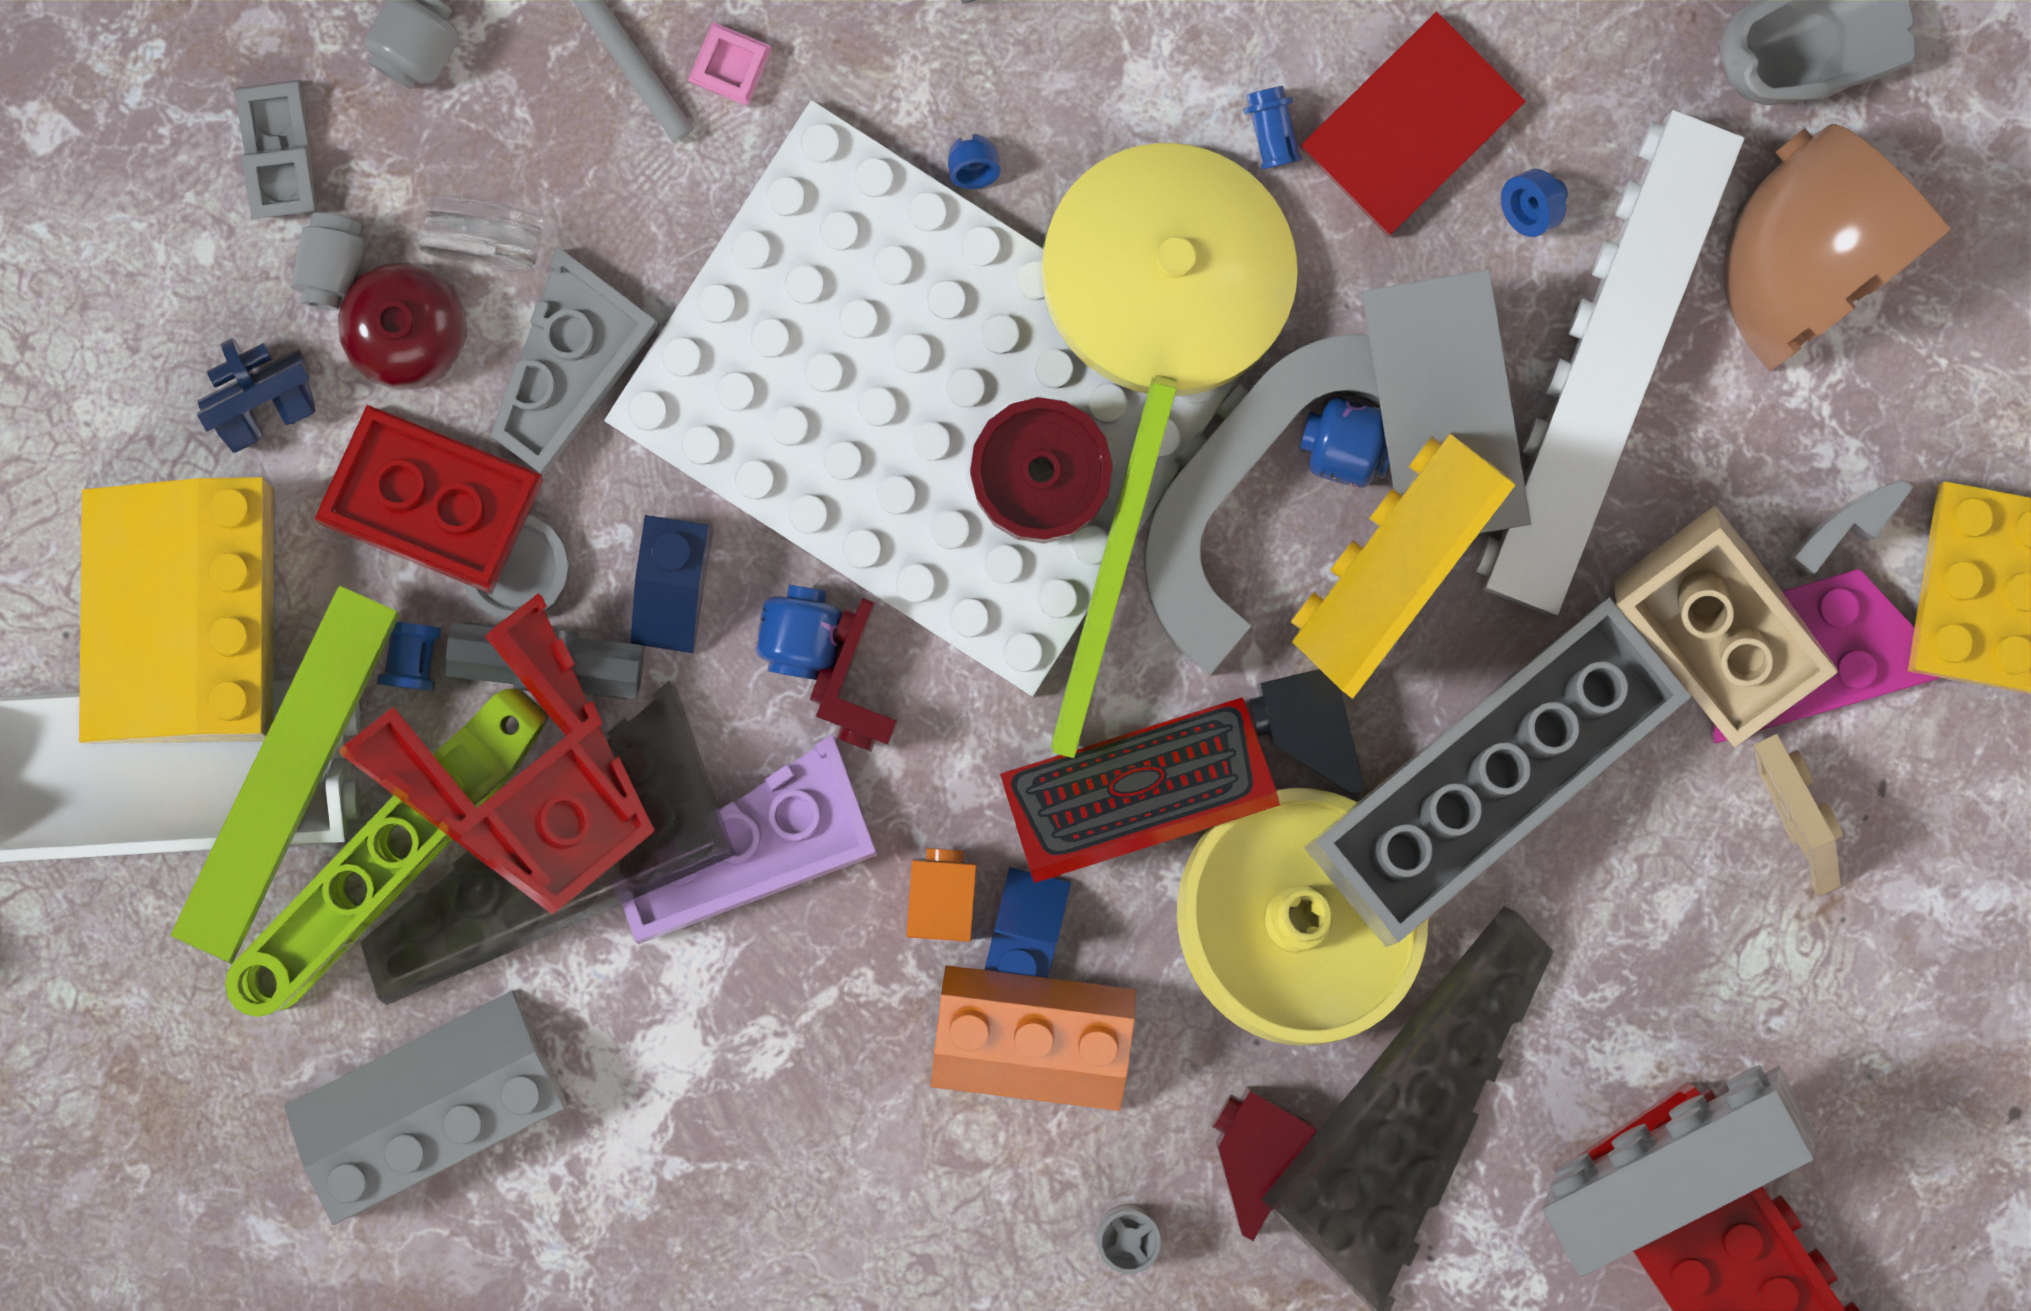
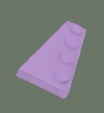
[614,734,877,944]

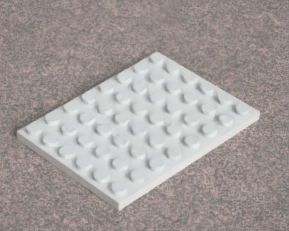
[604,100,1237,697]

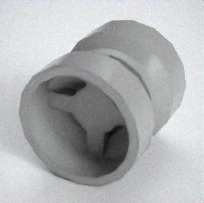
[1097,1204,1161,1274]

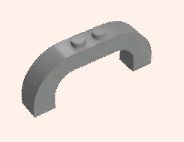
[1144,334,1380,676]

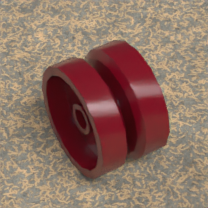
[970,397,1113,544]

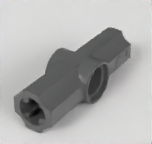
[445,622,644,700]

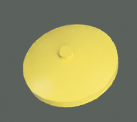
[1041,143,1298,396]
[1177,788,1429,1046]

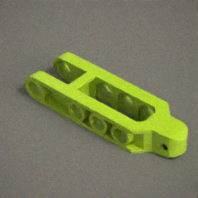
[225,688,549,1017]

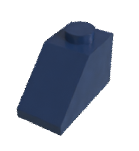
[630,515,713,654]

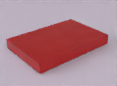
[1299,11,1526,238]
[314,405,544,594]

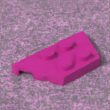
[1710,569,1940,744]

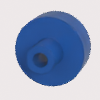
[1501,168,1568,237]

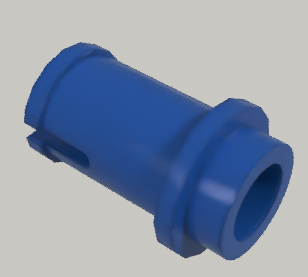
[1243,86,1302,170]

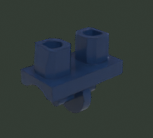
[197,338,316,453]

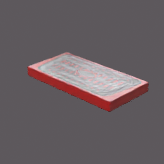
[1000,697,1280,883]

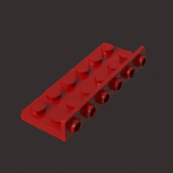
[1576,1083,1860,1311]

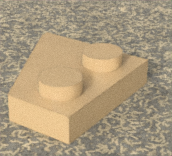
[1754,734,1843,897]

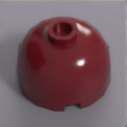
[338,262,467,390]

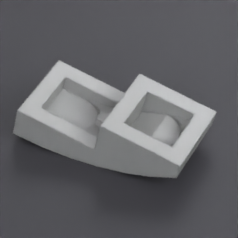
[234,79,316,219]
[1785,480,1914,576]

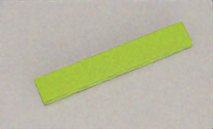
[1050,375,1178,758]
[170,585,400,964]

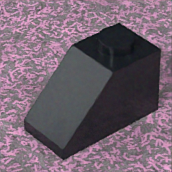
[1249,669,1365,793]

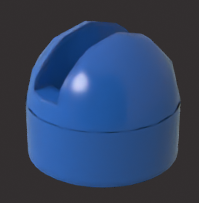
[948,134,1001,189]

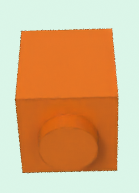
[906,848,977,942]

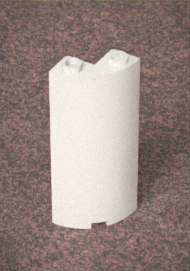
[0,680,361,862]

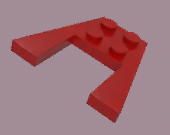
[339,593,654,914]

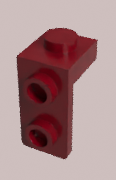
[810,597,898,752]

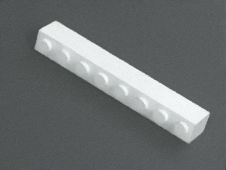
[1476,110,1745,617]

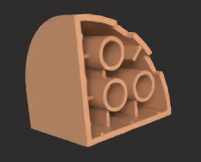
[1724,124,1951,371]

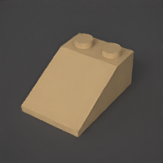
[1613,505,1838,748]

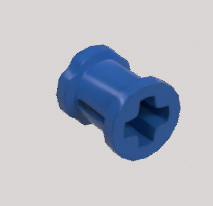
[377,622,442,692]

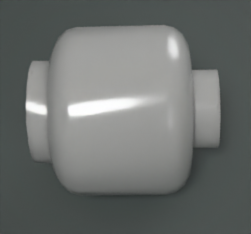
[365,0,460,89]

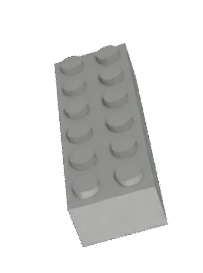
[1304,597,1692,947]

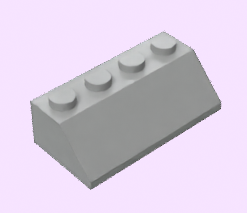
[284,990,570,1226]

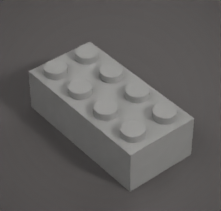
[1542,1065,1817,1278]

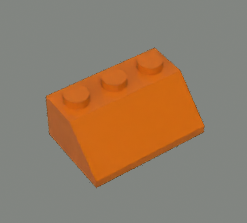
[930,965,1136,1111]

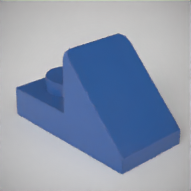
[984,867,1071,978]

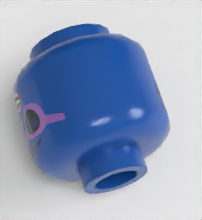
[1299,397,1389,488]
[755,585,843,680]

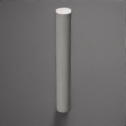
[573,0,694,143]

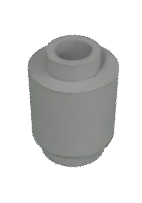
[290,213,365,311]

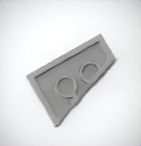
[491,246,660,476]

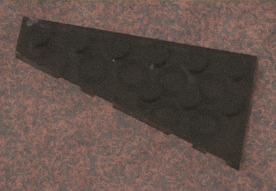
[360,681,735,1005]
[1261,906,1554,1311]

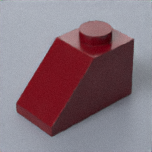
[1212,1087,1317,1241]

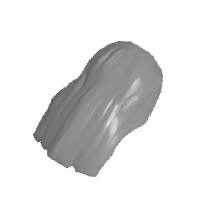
[1719,0,1916,105]

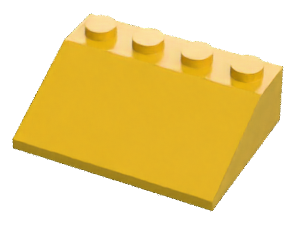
[1291,433,1516,699]
[79,477,274,744]

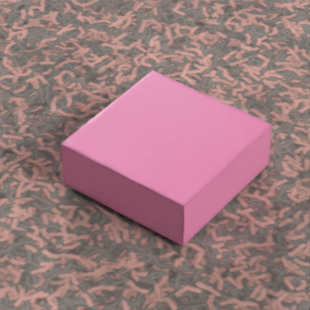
[688,22,772,107]

